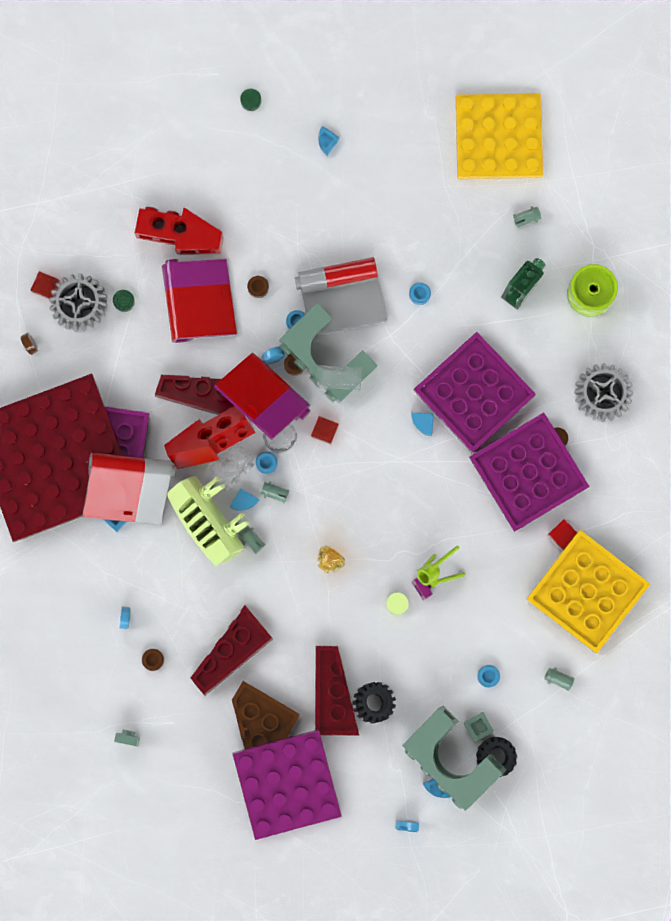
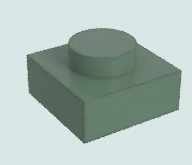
[464,712,494,743]
[114,729,140,746]

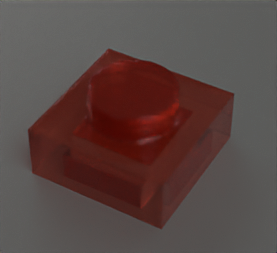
[30,271,60,299]
[311,416,339,445]

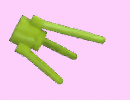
[417,546,466,588]

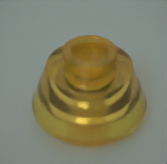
[317,545,345,574]

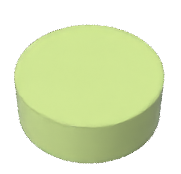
[386,592,409,615]

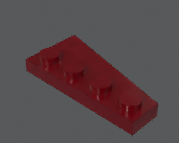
[155,374,234,415]
[190,605,273,696]
[315,646,360,736]

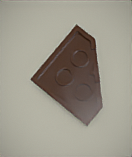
[232,681,300,749]

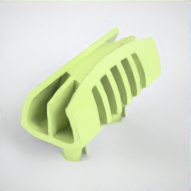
[167,476,250,566]

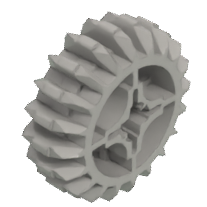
[49,274,108,332]
[574,363,633,422]

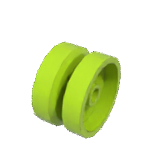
[567,264,618,317]

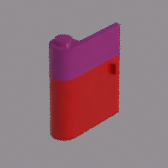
[162,259,237,343]
[214,353,311,440]

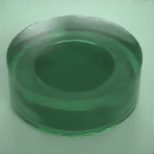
[240,88,262,111]
[113,290,135,312]

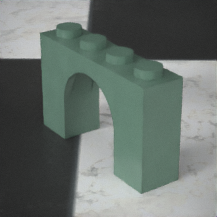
[279,303,378,403]
[402,705,506,811]

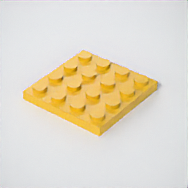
[455,93,543,179]
[526,530,650,654]

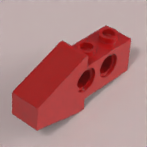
[134,207,224,255]
[164,406,256,470]

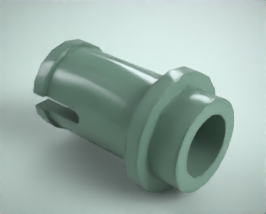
[513,206,542,228]
[260,481,289,504]
[238,526,266,554]
[544,667,574,691]

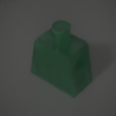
[501,258,546,310]

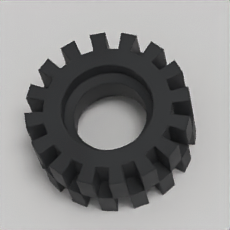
[353,682,396,724]
[476,737,518,777]

